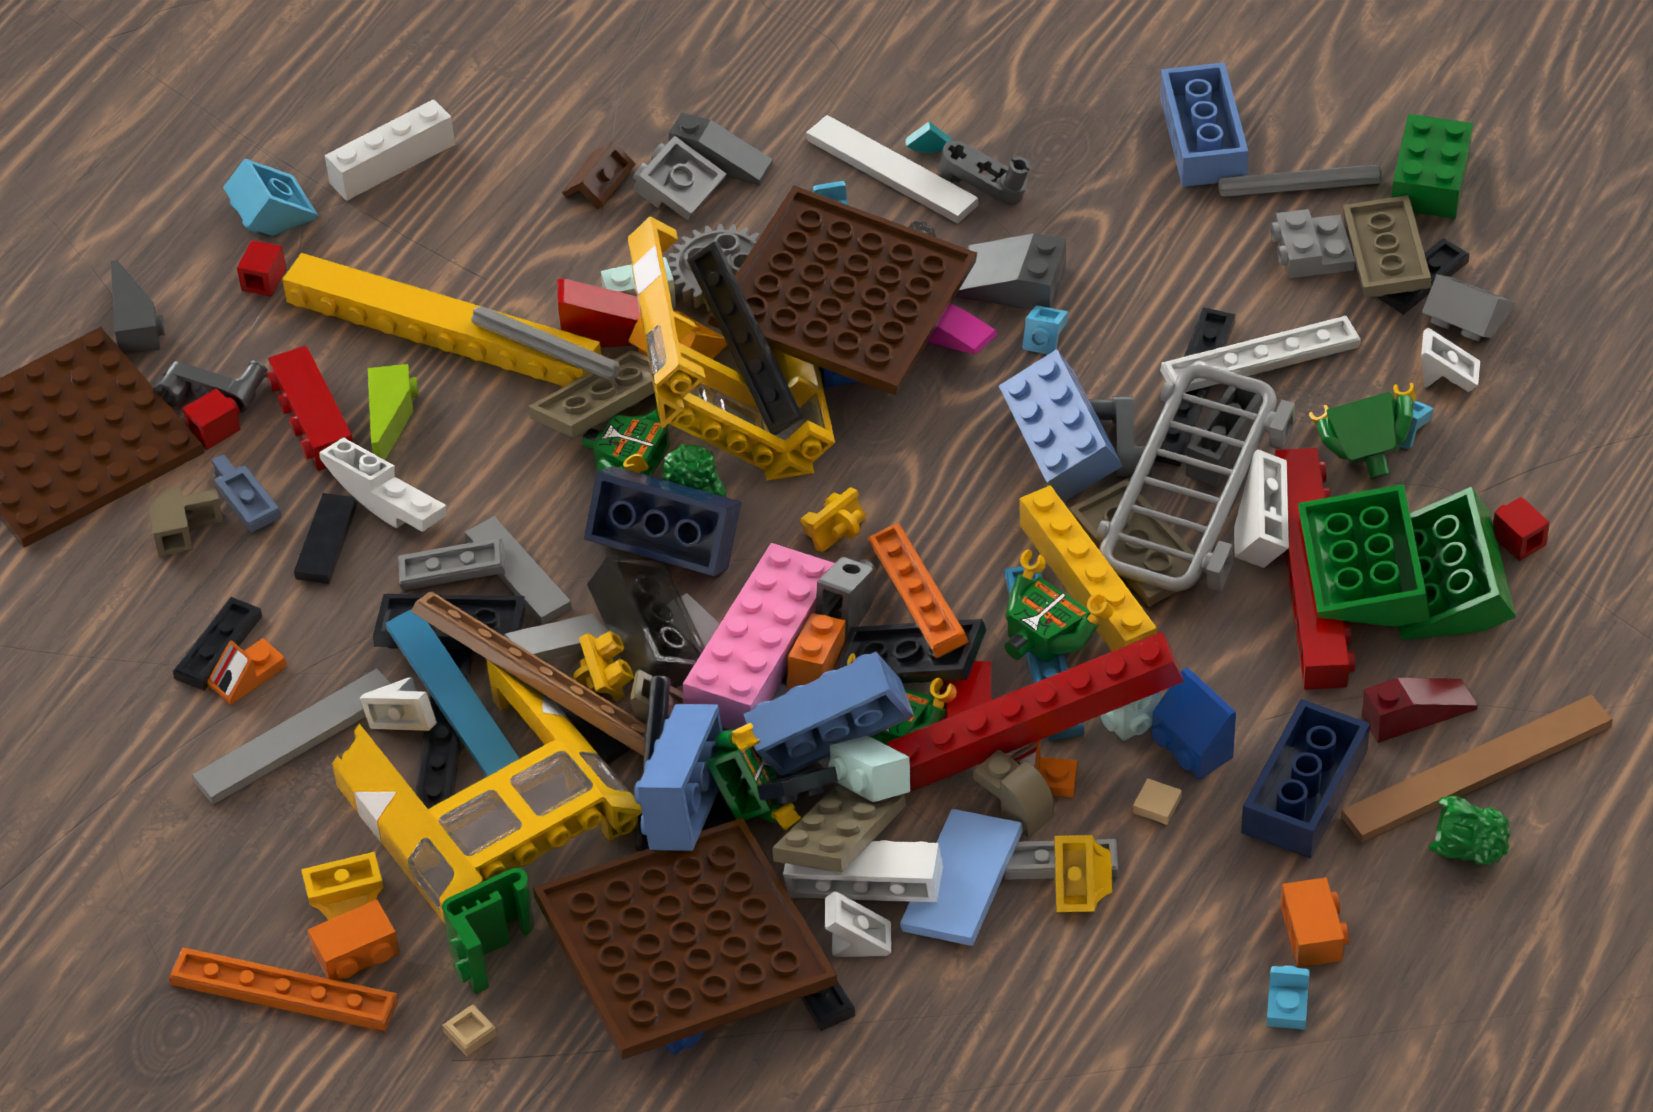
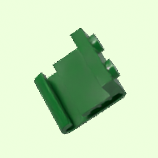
[442,868,534,994]

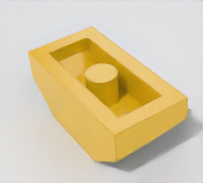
[1054,835,1112,912]
[301,852,383,920]

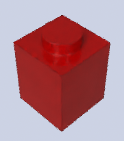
[237,240,286,297]
[182,388,241,450]
[1493,496,1550,561]

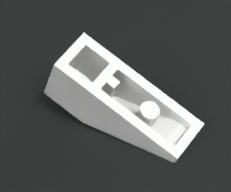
[1234,449,1289,568]

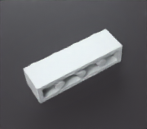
[325,99,455,201]
[783,840,943,902]

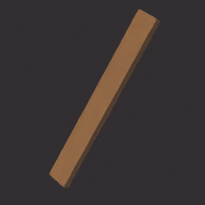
[411,591,647,756]
[1341,694,1613,843]

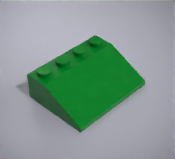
[1298,484,1430,627]
[1398,486,1516,640]

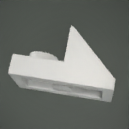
[1421,328,1480,392]
[360,677,437,731]
[825,891,891,957]

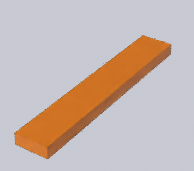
[867,522,969,658]
[169,947,399,1032]

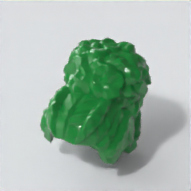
[662,444,726,497]
[1429,796,1511,866]

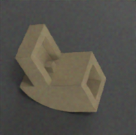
[150,486,224,557]
[973,749,1054,838]

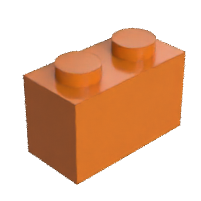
[787,613,846,690]
[1280,877,1349,968]
[307,899,400,981]

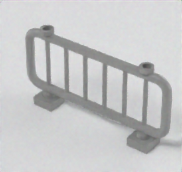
[1096,364,1296,592]

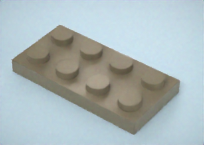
[1343,195,1432,298]
[528,350,657,438]
[1068,479,1207,607]
[772,783,906,872]

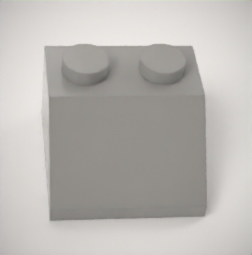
[1422,274,1516,341]

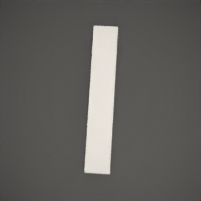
[806,115,978,224]
[1160,316,1361,392]

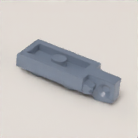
[212,454,281,533]

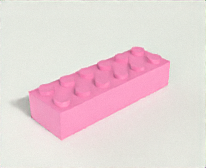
[683,543,835,730]

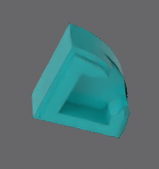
[905,122,951,153]

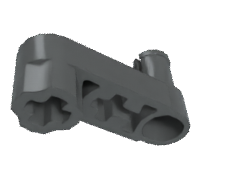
[937,140,1030,204]
[153,360,268,413]
[1089,396,1152,477]

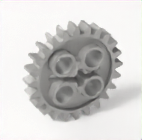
[668,224,759,311]

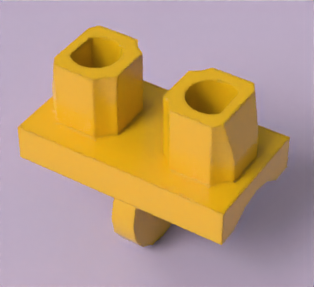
[800,487,867,553]
[573,631,634,702]

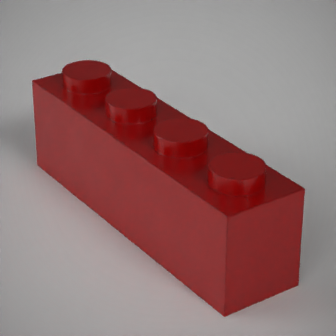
[266,345,354,471]

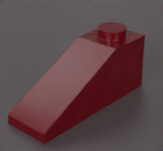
[1362,678,1478,743]

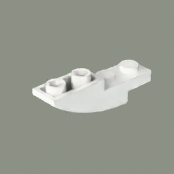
[320,437,446,532]

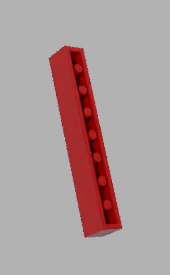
[1275,448,1355,690]
[887,631,1184,792]

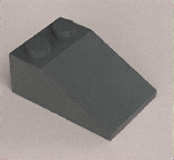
[955,233,1066,310]

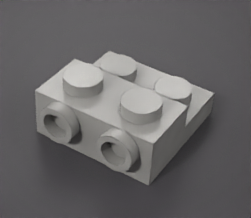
[633,136,726,220]
[1270,209,1355,279]

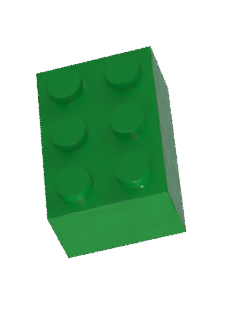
[1391,114,1473,219]

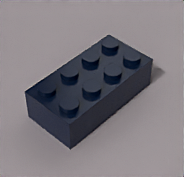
[584,466,742,576]
[1241,699,1370,859]

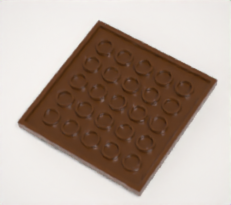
[708,185,977,395]
[0,327,204,548]
[533,818,837,1060]

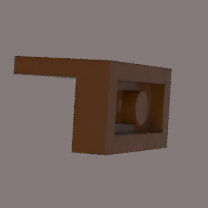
[562,141,636,209]

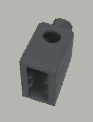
[815,557,876,641]

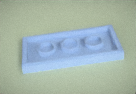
[900,809,1023,946]

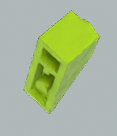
[368,364,419,460]

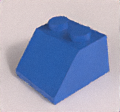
[1151,667,1236,780]

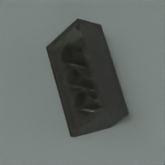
[587,555,705,688]

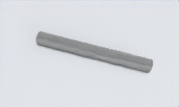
[1218,164,1381,197]
[471,306,620,380]

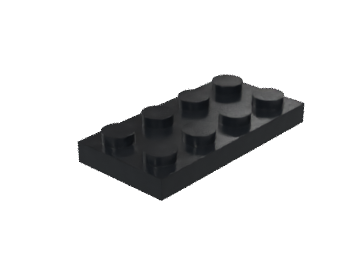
[373,594,526,650]
[833,619,987,683]

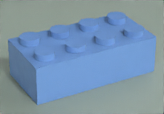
[1160,62,1248,187]
[999,349,1123,503]
[743,652,914,776]
[635,704,723,851]

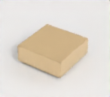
[1133,778,1182,825]
[442,1004,497,1057]

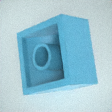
[223,158,318,236]

